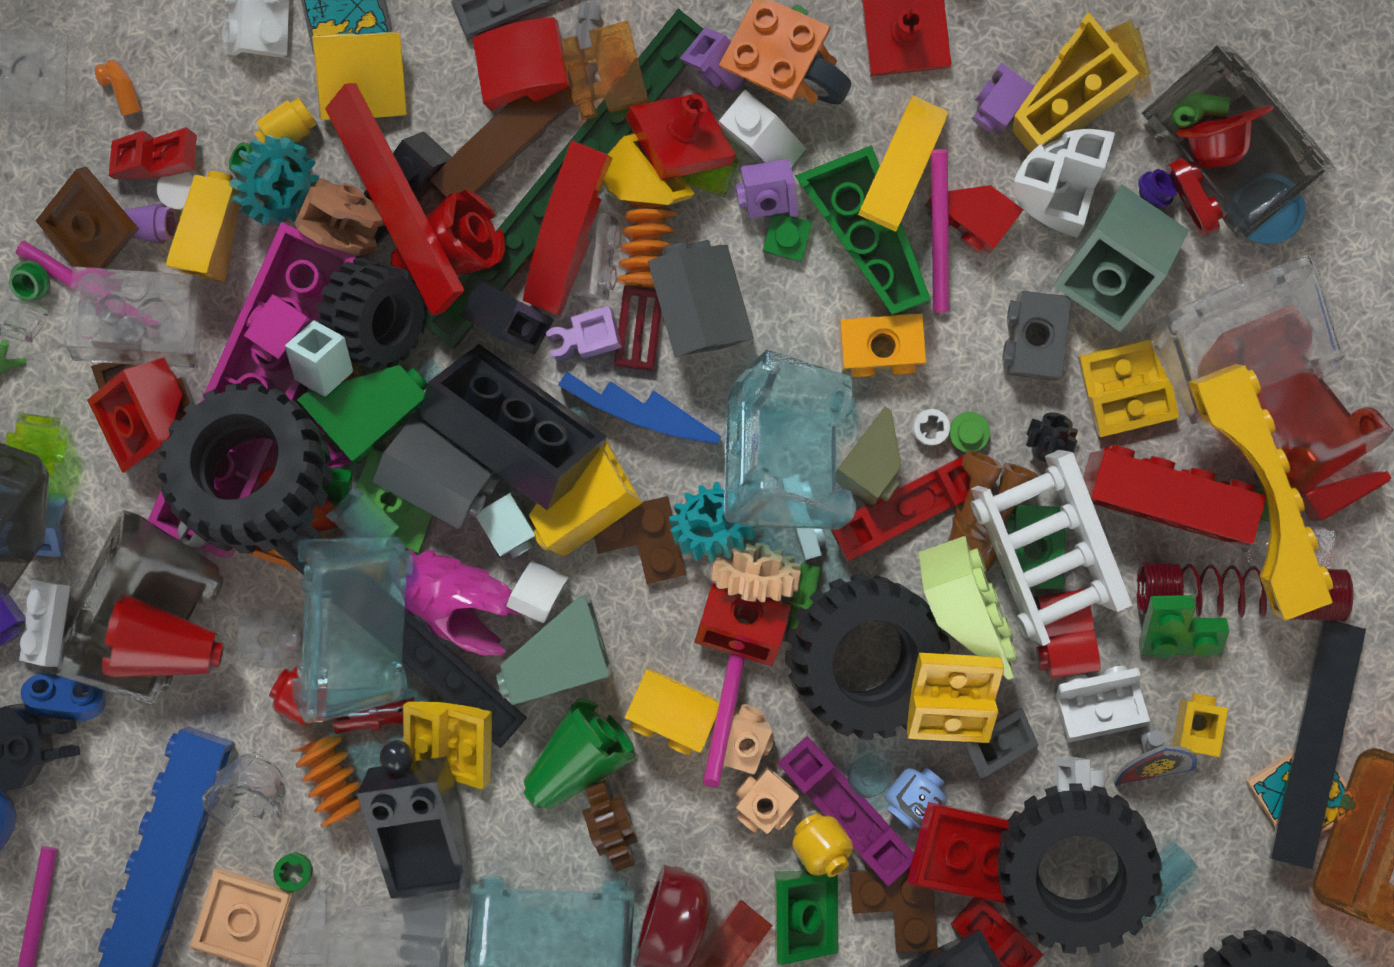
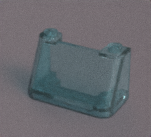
[724,349,856,529]
[292,537,413,723]
[464,875,635,967]

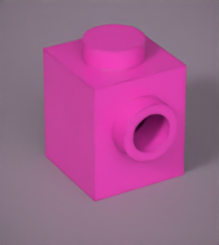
[244,294,313,363]

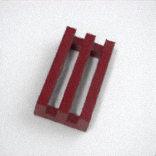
[614,286,662,372]

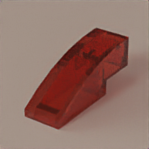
[690,900,773,967]

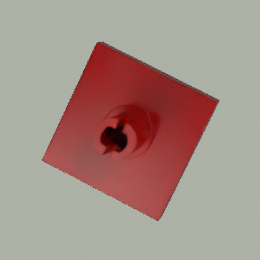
[861,0,951,77]
[626,93,736,180]

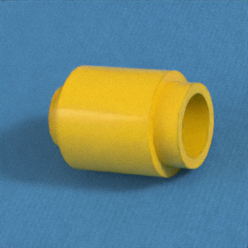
[254,97,318,145]

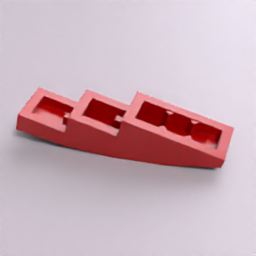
[522,140,613,316]

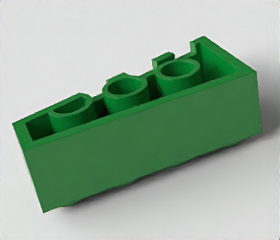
[795,145,932,316]

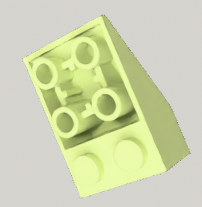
[919,536,1018,680]

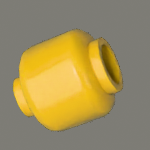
[792,813,853,877]

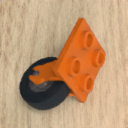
[719,0,852,105]

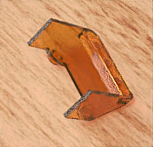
[1312,748,1394,933]

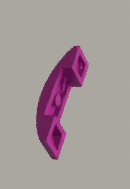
[777,736,914,886]

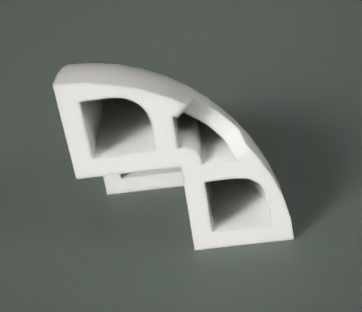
[1013,129,1115,238]

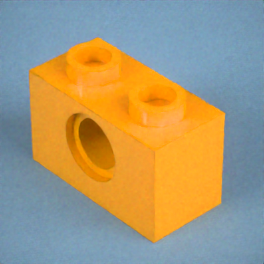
[838,314,926,378]

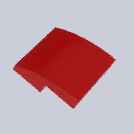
[473,17,570,111]

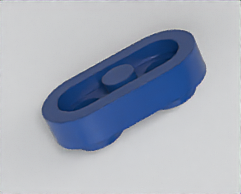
[21,673,106,721]

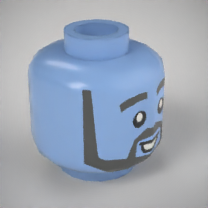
[886,767,947,830]

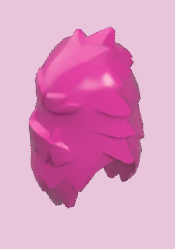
[394,550,522,656]

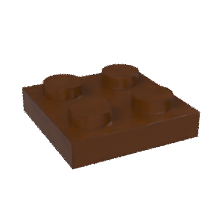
[36,166,139,283]

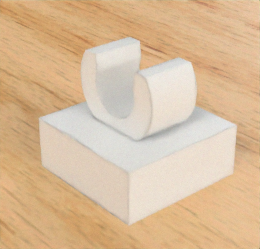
[1054,756,1104,792]

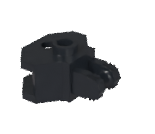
[0,703,81,791]

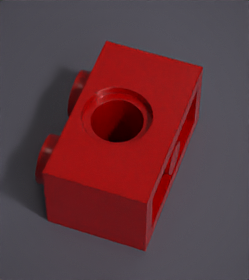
[694,582,791,667]

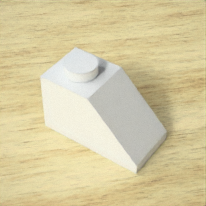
[719,90,807,168]

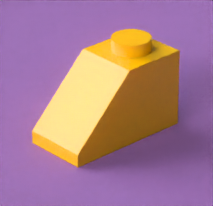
[604,134,695,205]

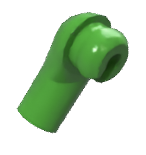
[1171,93,1230,129]

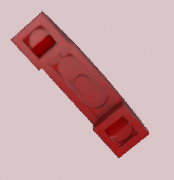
[828,455,970,562]

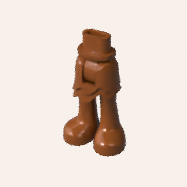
[947,450,1038,573]

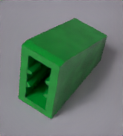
[297,365,428,464]

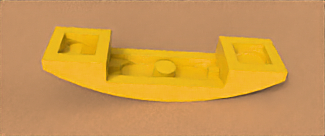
[858,95,949,232]

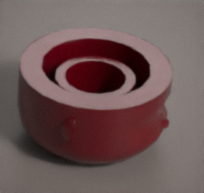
[633,864,711,967]

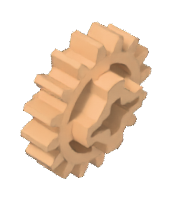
[711,543,801,602]

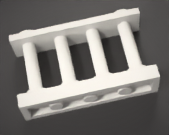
[971,450,1132,646]

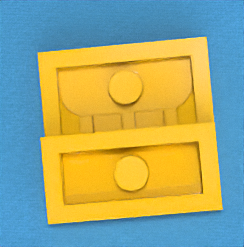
[312,32,407,120]
[1077,337,1180,437]
[907,653,1004,743]
[403,701,492,790]

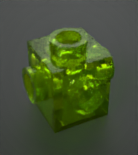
[4,412,67,479]

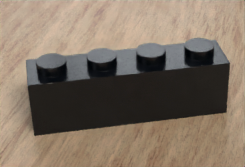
[419,344,607,510]

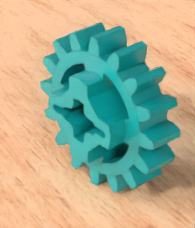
[229,135,319,226]
[669,482,760,562]

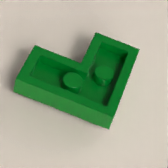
[1139,595,1230,658]

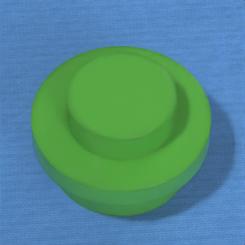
[949,412,990,452]

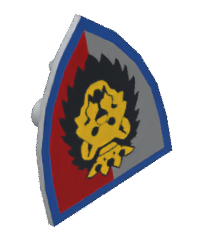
[1114,721,1197,785]

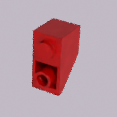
[925,185,1024,254]

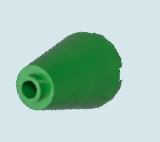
[523,697,635,809]

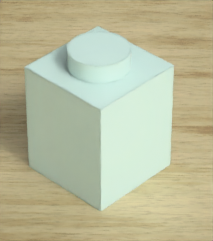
[285,320,353,397]
[477,493,535,559]

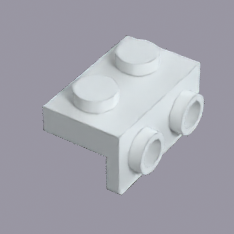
[222,0,289,57]
[1056,666,1150,743]

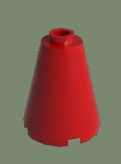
[391,190,505,275]
[102,594,224,677]

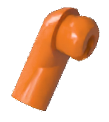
[94,60,141,116]

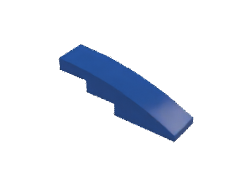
[558,372,721,445]

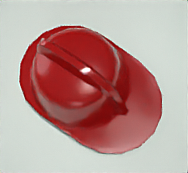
[1175,105,1274,168]

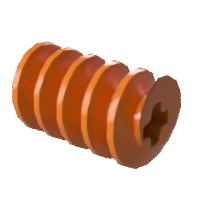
[616,201,677,289]
[290,735,361,828]

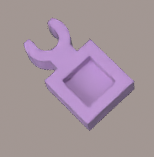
[546,306,622,361]

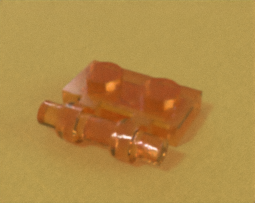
[562,20,649,120]

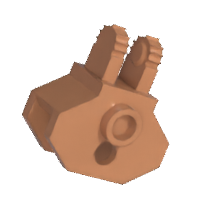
[295,178,386,256]

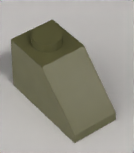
[833,406,902,509]

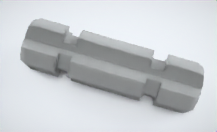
[571,3,601,84]

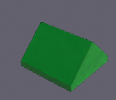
[774,871,838,965]

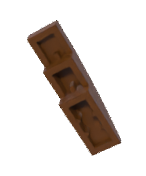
[428,87,578,199]

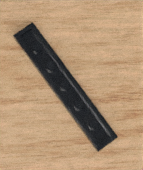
[1269,621,1366,870]

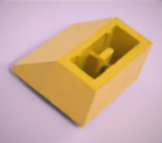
[624,667,720,755]

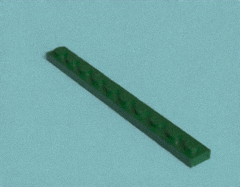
[423,8,704,350]

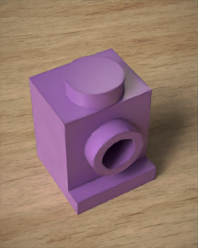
[680,27,746,92]
[972,63,1035,133]
[735,159,799,219]

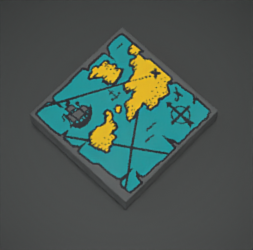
[301,0,392,55]

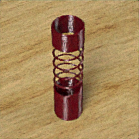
[1136,562,1354,621]

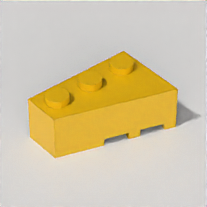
[1012,12,1139,153]

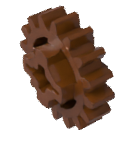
[582,780,638,872]

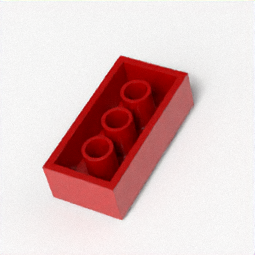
[1083,445,1267,544]

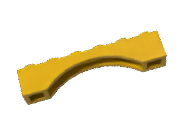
[1188,364,1333,621]

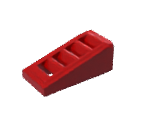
[1299,471,1391,521]

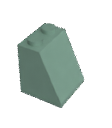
[1053,184,1189,332]
[496,594,612,705]

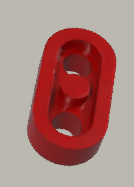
[1166,157,1223,237]

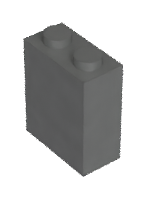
[648,240,754,357]
[372,409,502,530]

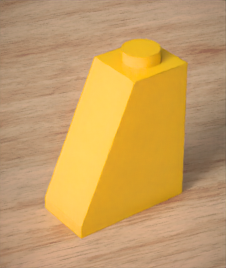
[166,171,240,283]
[529,440,643,557]

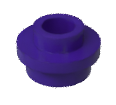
[1138,169,1177,209]

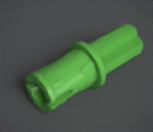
[784,563,821,643]

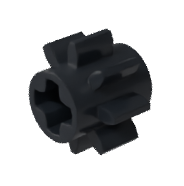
[1026,412,1078,463]

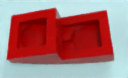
[108,127,197,180]
[950,898,1044,967]

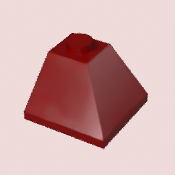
[87,357,182,473]

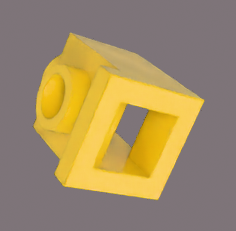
[1171,693,1229,757]

